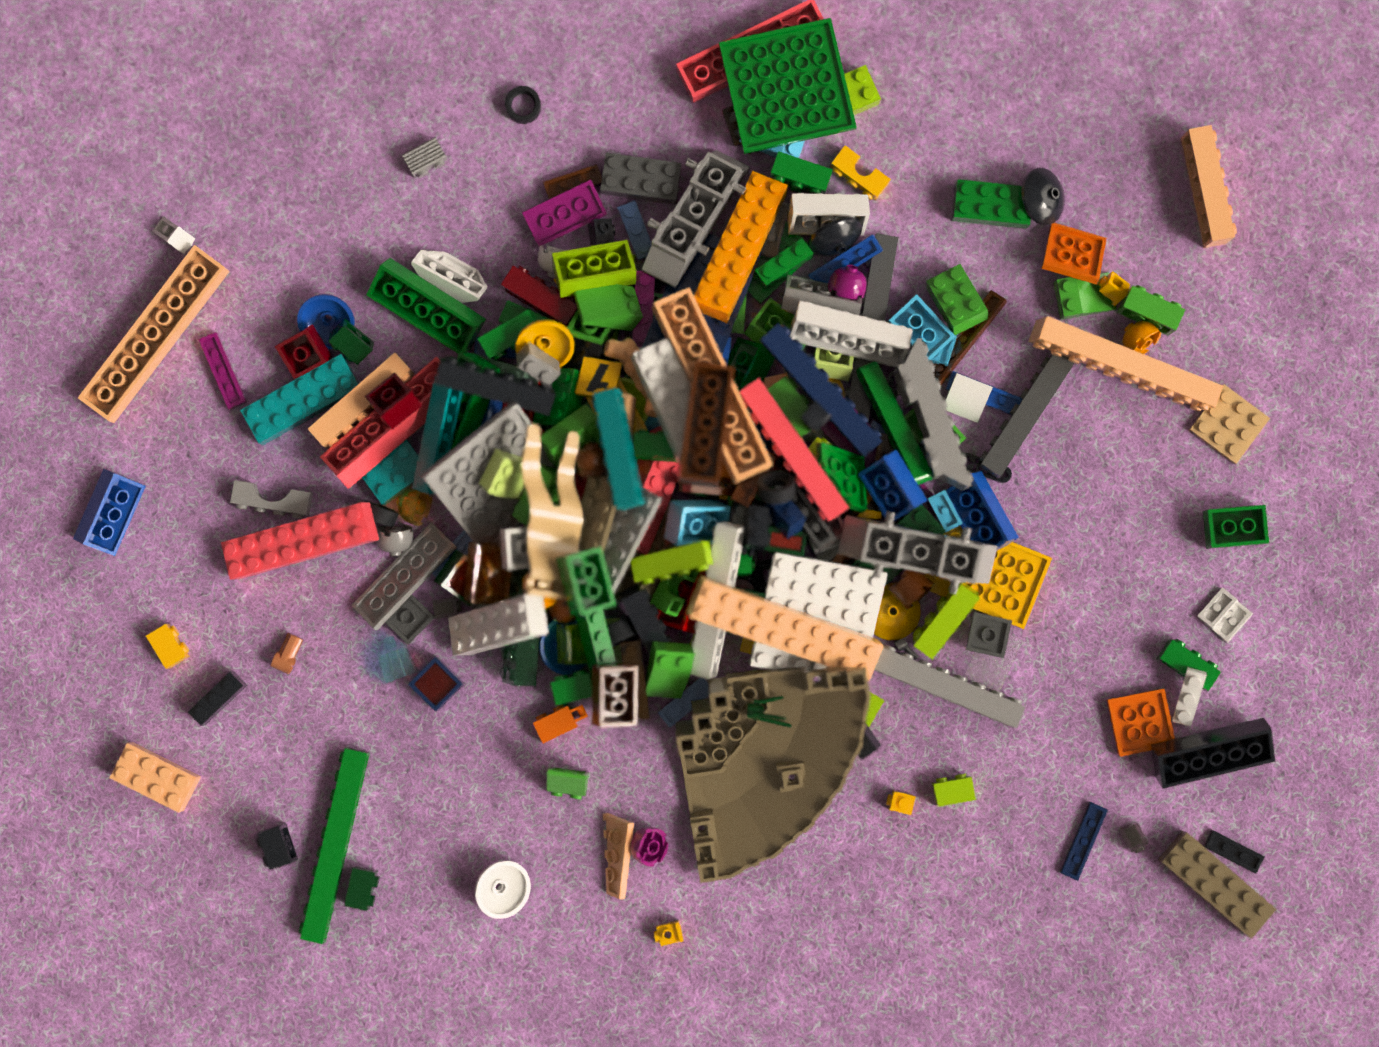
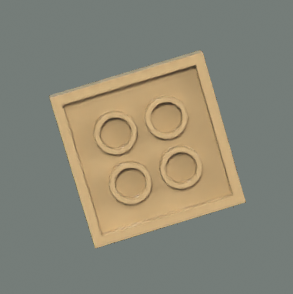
[1189,384,1270,464]

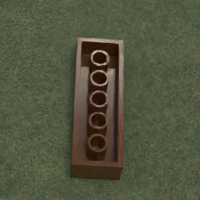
[677,361,734,488]

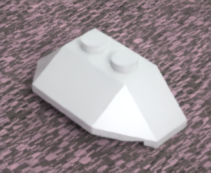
[411,250,488,303]

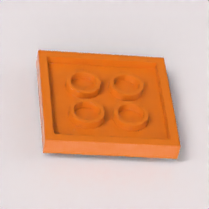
[1041,223,1107,285]
[1106,688,1175,757]

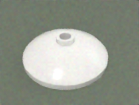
[475,861,530,919]

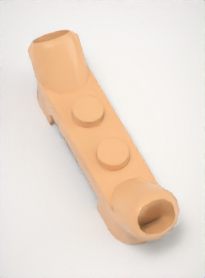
[604,337,657,417]

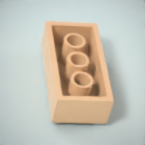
[110,742,201,813]

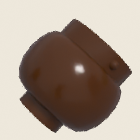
[575,443,606,477]

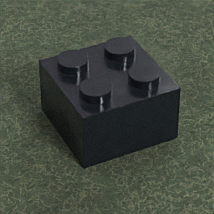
[256,823,298,871]

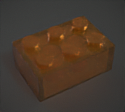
[464,542,511,604]

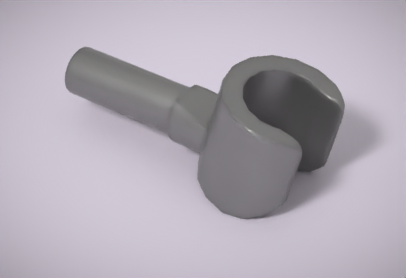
[894,639,919,659]

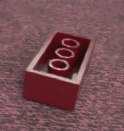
[501,265,578,328]

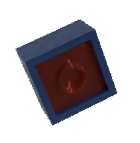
[408,657,465,712]

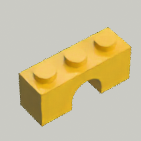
[830,145,891,201]

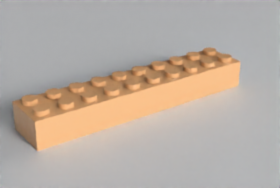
[78,245,230,423]
[652,288,773,484]
[1028,316,1223,412]
[686,576,884,681]

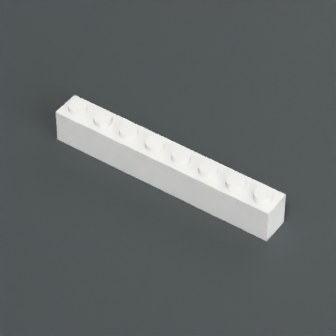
[691,521,746,680]

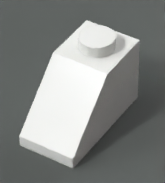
[152,216,195,254]

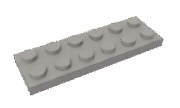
[351,522,457,631]

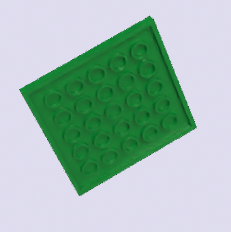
[719,18,857,154]

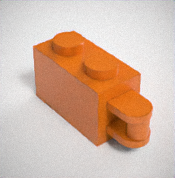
[533,704,588,743]

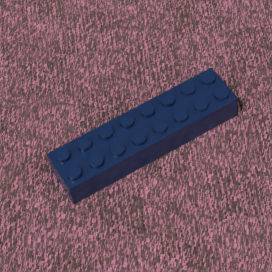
[759,324,882,457]

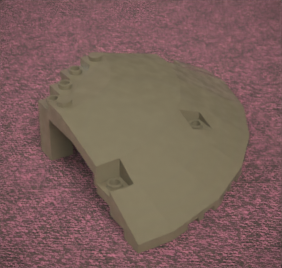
[675,667,871,883]

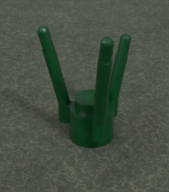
[747,696,792,728]

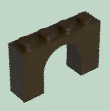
[621,641,650,720]

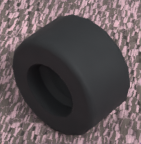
[607,617,637,647]

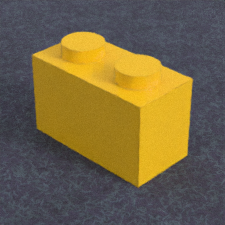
[146,624,189,669]

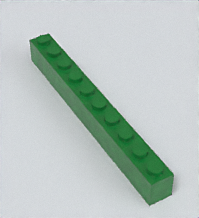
[298,748,370,944]

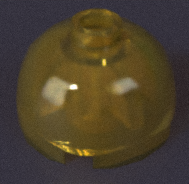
[396,487,432,526]

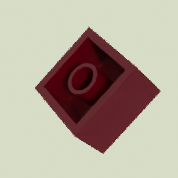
[274,324,332,380]
[364,372,423,430]

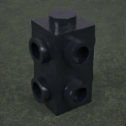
[588,219,615,246]

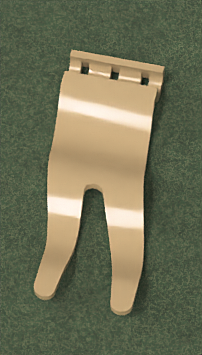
[521,425,582,600]

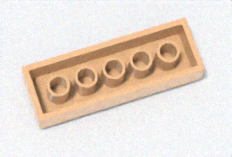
[1181,125,1237,248]
[308,352,415,449]

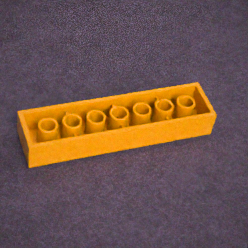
[694,171,788,323]

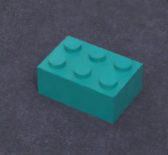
[362,440,419,506]

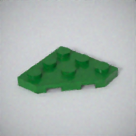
[816,442,867,513]

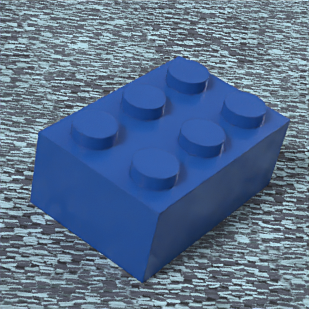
[858,450,927,521]

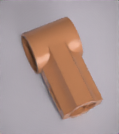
[271,633,303,675]

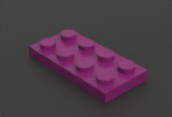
[522,179,607,247]

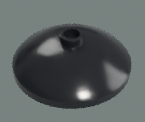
[1021,168,1065,225]
[808,217,862,257]

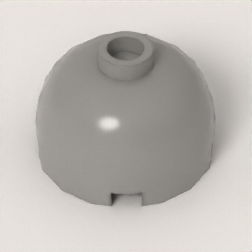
[376,524,413,556]

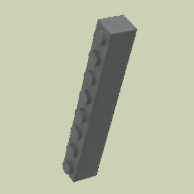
[978,354,1075,479]

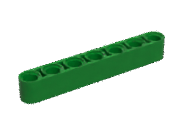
[856,361,933,485]

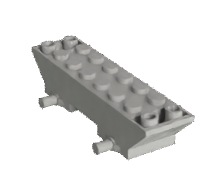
[642,150,750,288]
[893,338,973,491]
[838,512,997,594]

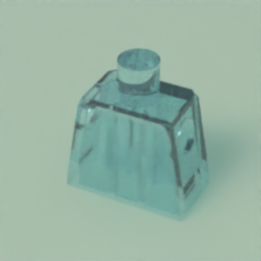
[378,636,420,684]

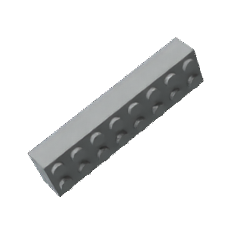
[874,645,1025,728]

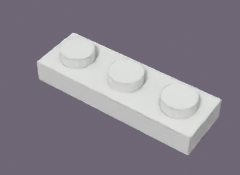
[1172,667,1207,727]

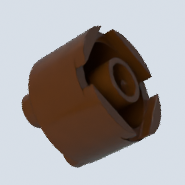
[888,569,935,610]

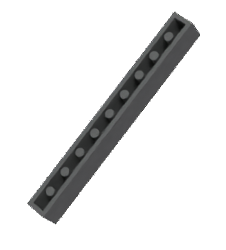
[844,233,899,422]

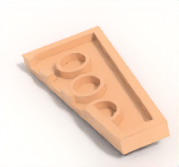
[603,813,634,899]

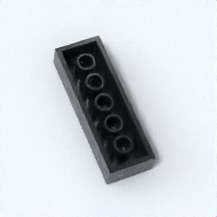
[1151,717,1275,789]

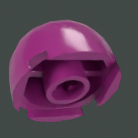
[827,265,867,299]
[630,826,668,867]

